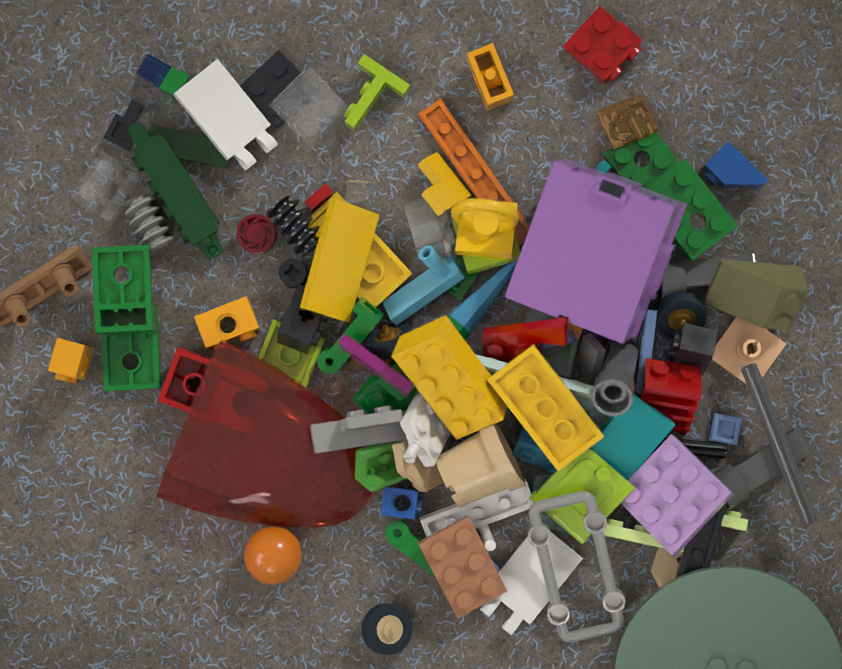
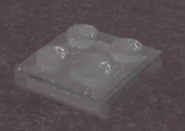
[269,66,348,146]

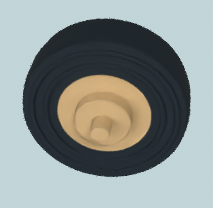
[361,603,413,655]

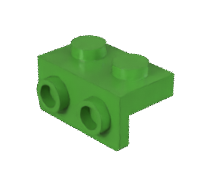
[355,440,408,492]

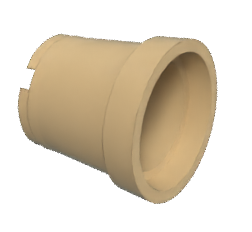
[436,423,526,508]

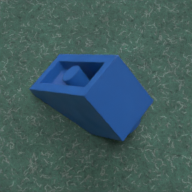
[701,141,769,188]

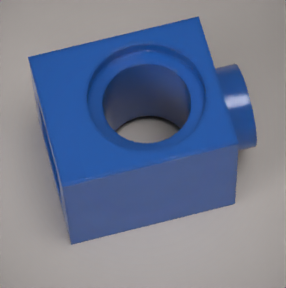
[381,486,423,519]

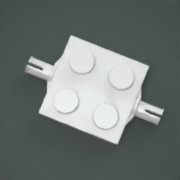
[400,390,451,467]

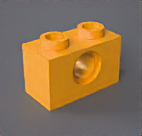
[466,43,514,111]
[194,296,261,352]
[48,338,95,384]

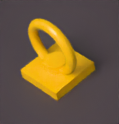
[451,198,519,259]

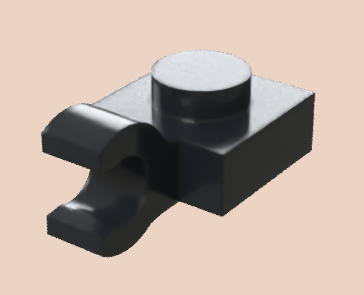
[103,100,144,152]

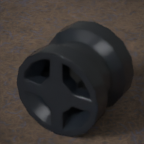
[278,259,308,288]

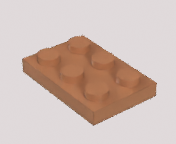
[417,515,507,619]

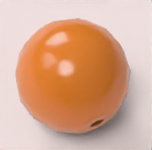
[243,526,302,585]

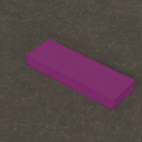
[338,334,413,398]

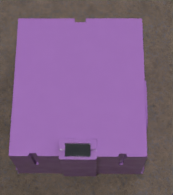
[505,158,687,344]

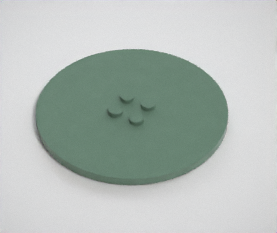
[614,566,842,669]

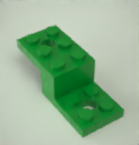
[602,121,738,262]
[92,245,161,392]

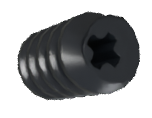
[266,195,320,258]

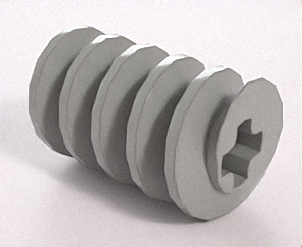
[121,195,174,256]

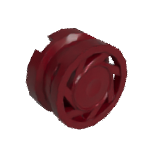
[236,214,277,255]

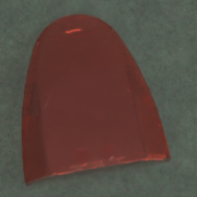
[157,339,372,528]

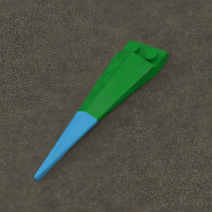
[351,251,521,414]

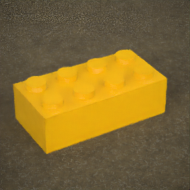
[392,315,507,440]

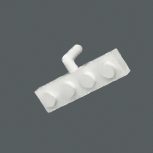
[419,478,533,551]

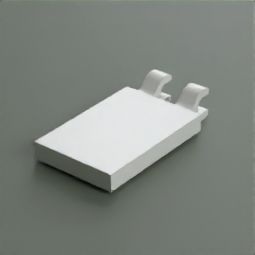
[173,59,278,171]
[480,532,583,635]

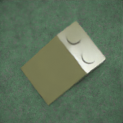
[703,259,809,331]

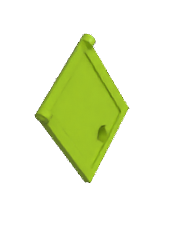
[529,448,635,544]

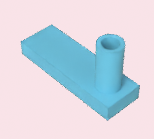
[383,245,465,326]

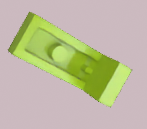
[344,54,411,132]

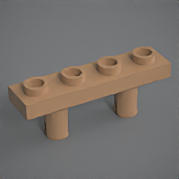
[0,243,93,328]

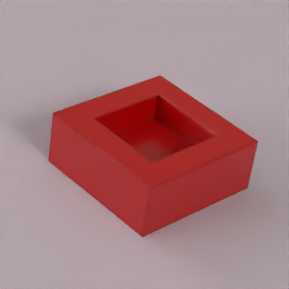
[304,184,334,213]

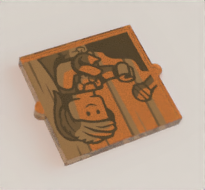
[596,94,659,149]

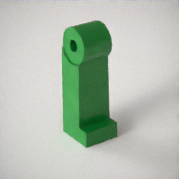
[317,296,384,374]
[385,521,435,577]

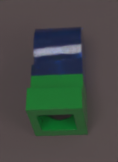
[136,54,191,101]

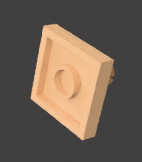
[712,317,786,385]

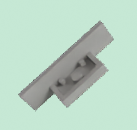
[310,406,407,454]

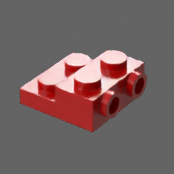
[562,6,642,84]

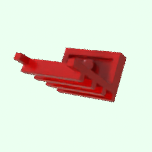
[639,358,702,436]

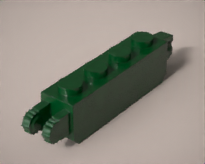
[128,122,224,260]

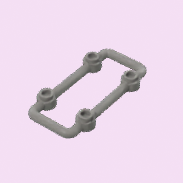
[527,491,625,643]

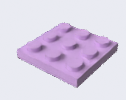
[621,434,734,556]

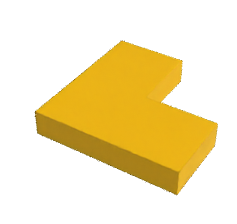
[418,152,471,216]

